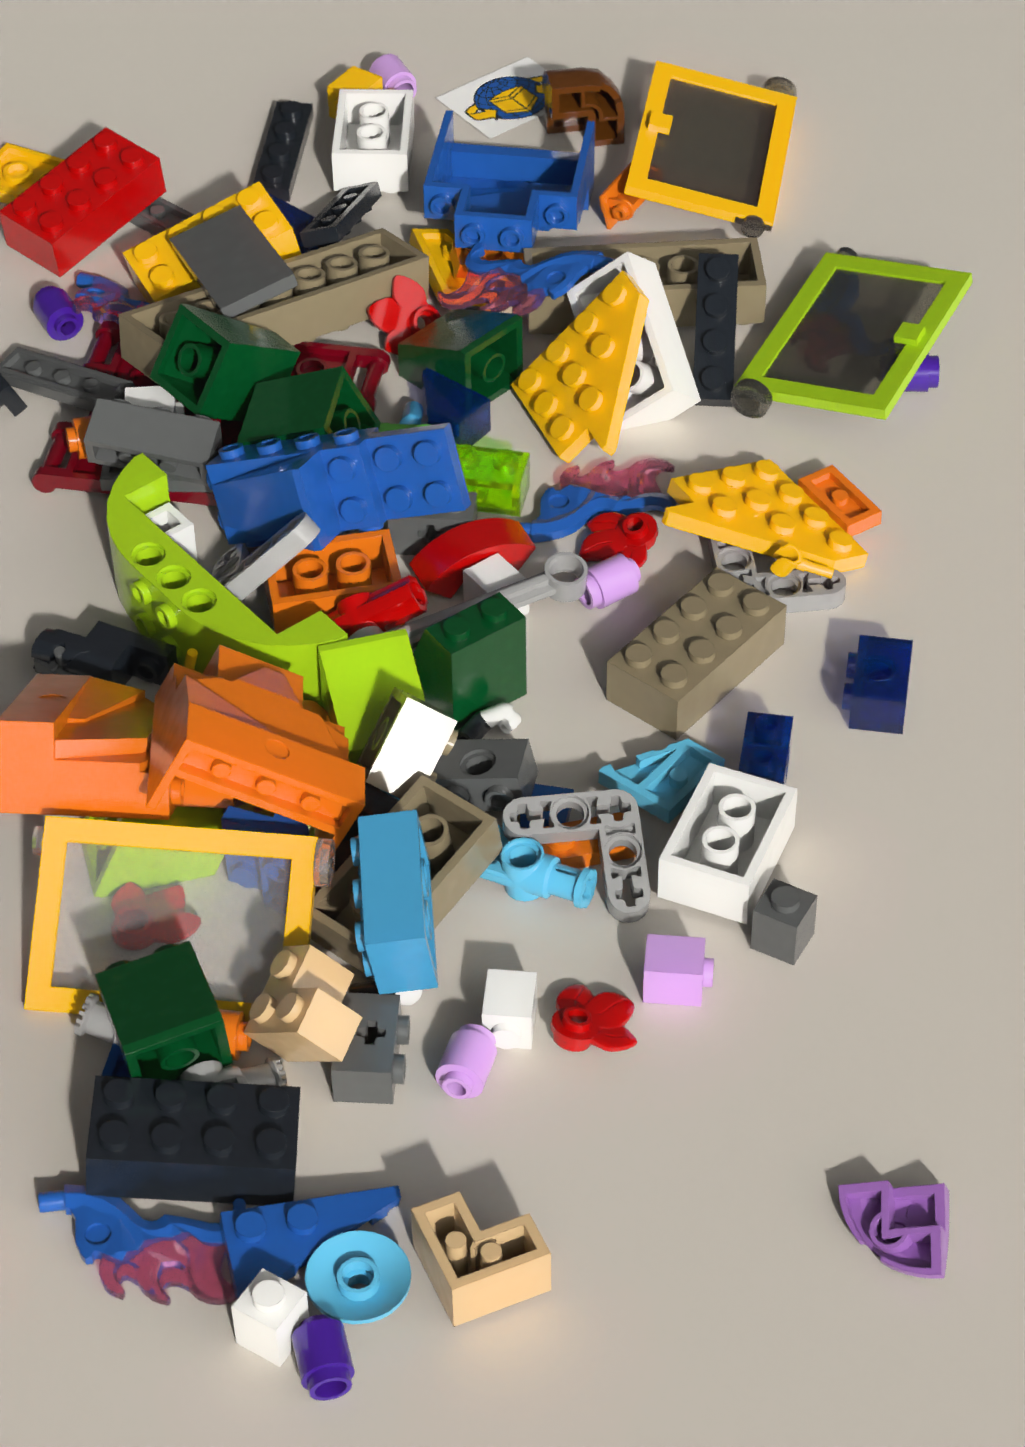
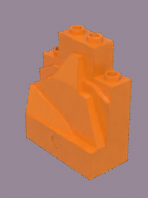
[146,644,365,870]
[0,674,238,820]

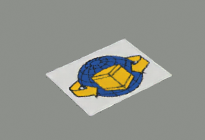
[436,57,547,139]

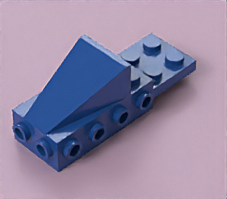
[205,423,471,551]

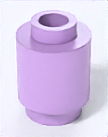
[369,54,417,98]
[574,553,641,610]
[435,1024,497,1099]

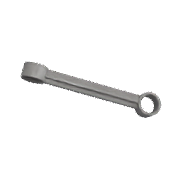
[348,552,588,649]

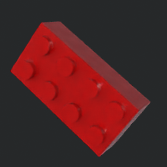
[0,127,166,277]

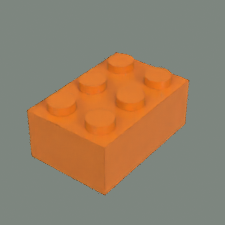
[264,529,405,634]

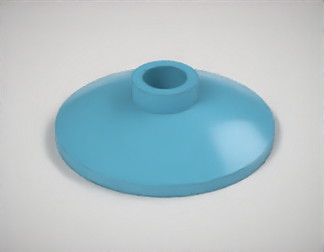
[305,1230,411,1324]

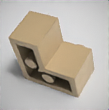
[243,945,362,1062]
[411,1191,551,1327]

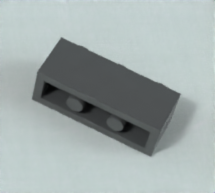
[84,398,223,486]

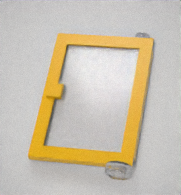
[24,816,335,1022]

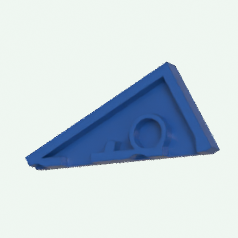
[219,1186,401,1300]

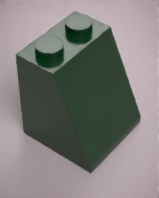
[149,303,301,422]
[398,308,523,418]
[237,366,381,445]
[413,592,527,730]
[95,941,233,1080]

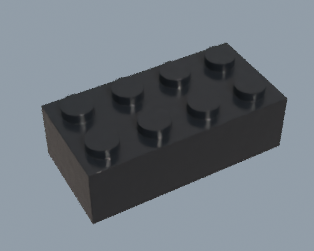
[86,1075,300,1205]

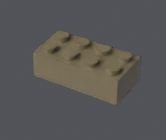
[606,567,787,740]
[311,775,503,980]

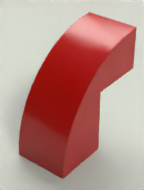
[409,518,536,599]

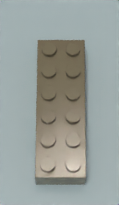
[523,237,767,335]

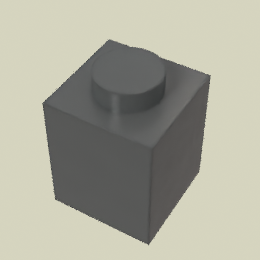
[750,879,818,966]

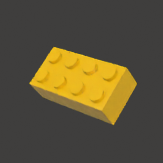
[122,181,301,303]

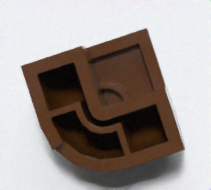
[542,67,625,147]

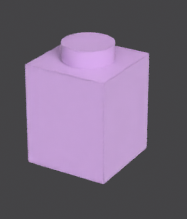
[643,934,714,1007]

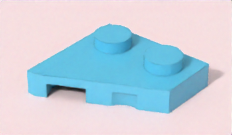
[598,738,725,824]

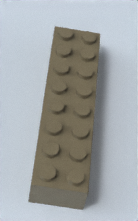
[119,228,429,385]

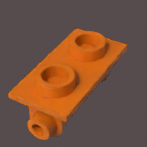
[599,162,662,230]

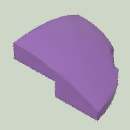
[838,1180,949,1279]

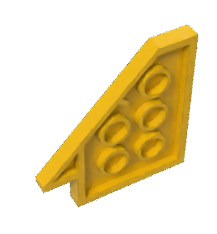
[511,270,649,464]
[661,459,868,572]

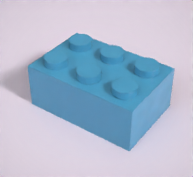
[350,810,438,995]

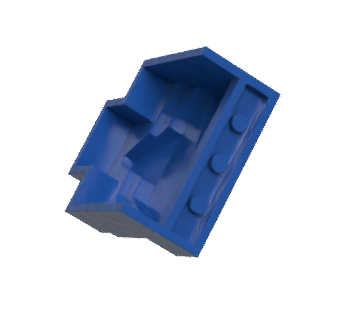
[423,110,595,253]

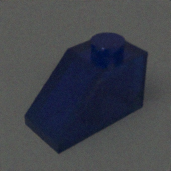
[422,368,491,456]

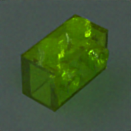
[456,444,530,517]

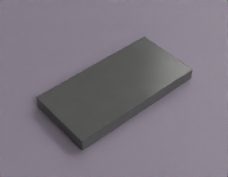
[169,205,298,318]

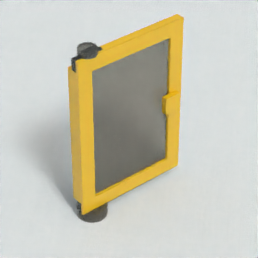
[624,60,797,238]

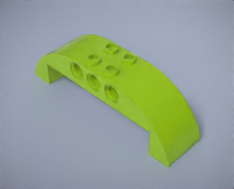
[106,453,348,707]

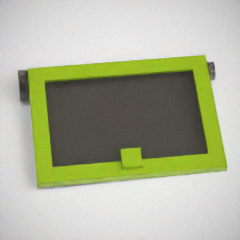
[730,247,973,420]

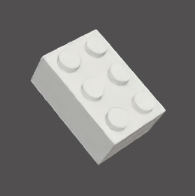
[332,89,415,193]
[657,763,798,924]

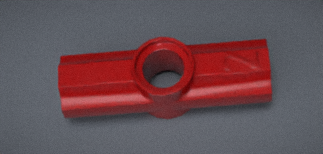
[327,575,429,638]

